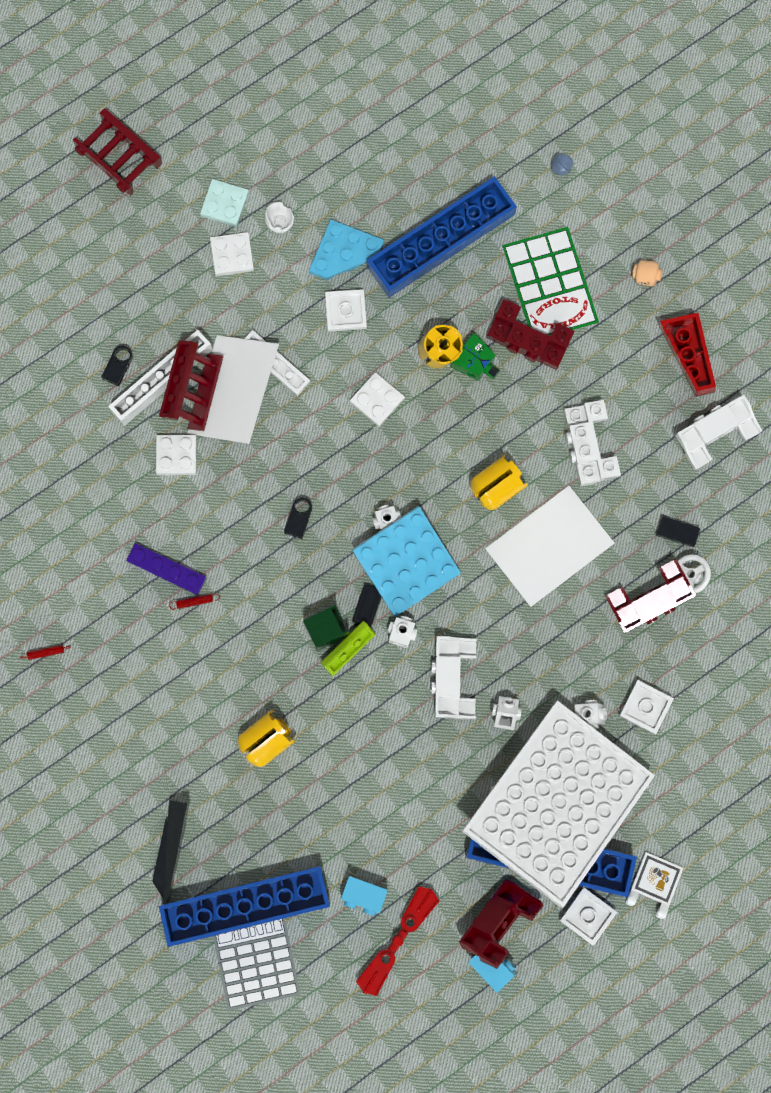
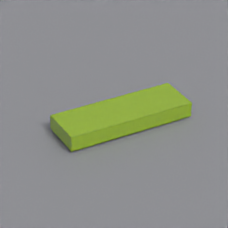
[321,621,376,676]

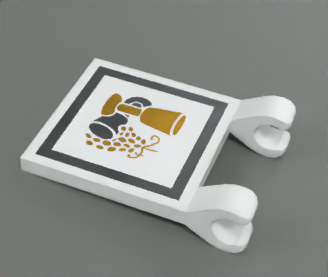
[625,852,683,919]

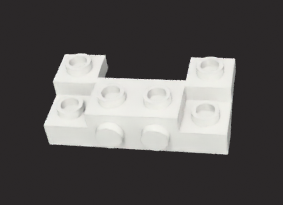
[675,395,763,470]
[563,400,621,487]
[431,636,476,719]

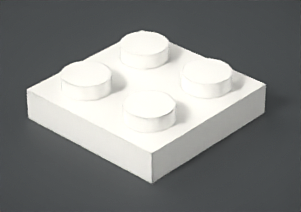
[210,232,254,276]
[325,289,367,332]
[350,372,405,427]
[156,435,197,475]
[619,680,674,735]
[560,887,617,946]

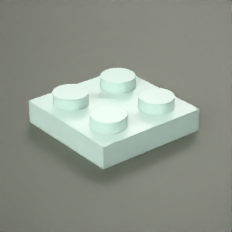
[200,179,249,227]

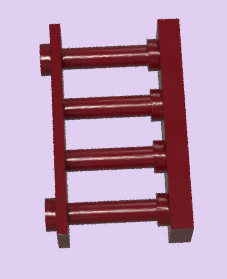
[73,108,162,196]
[159,340,224,431]

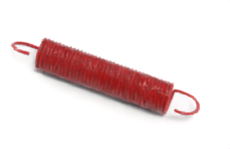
[169,594,220,610]
[20,645,71,660]

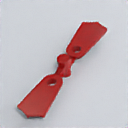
[356,886,440,996]

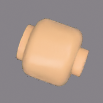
[633,260,663,287]

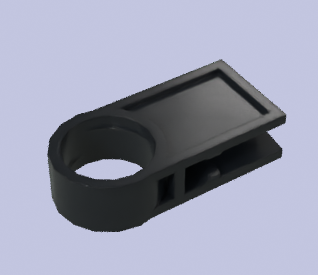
[101,345,133,387]
[284,497,312,539]

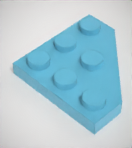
[309,220,384,280]

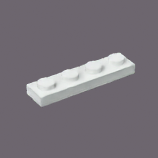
[244,330,311,397]

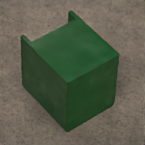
[303,605,349,652]

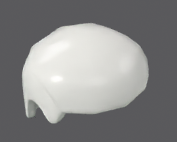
[265,202,294,233]

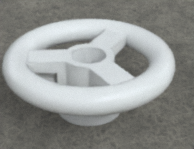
[678,554,711,593]

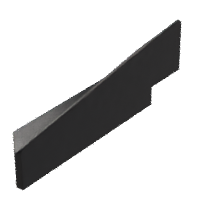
[152,800,190,903]

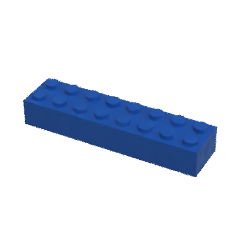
[367,176,517,298]
[466,838,637,898]
[159,866,330,947]

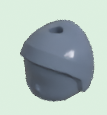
[552,153,573,175]

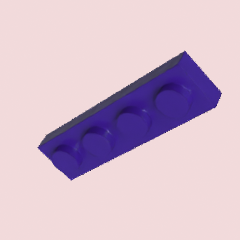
[126,543,207,596]

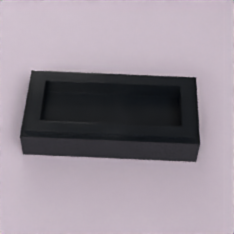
[656,516,700,548]
[352,584,382,628]

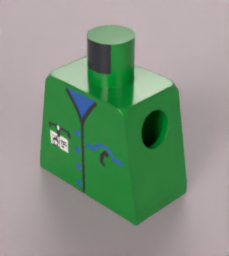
[451,333,500,381]

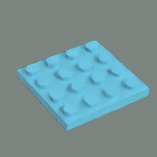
[352,506,461,617]

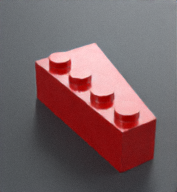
[659,312,716,397]

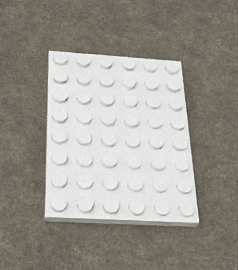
[462,700,655,908]

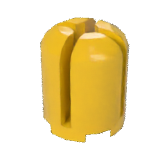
[418,325,463,369]
[470,455,528,510]
[237,709,296,767]

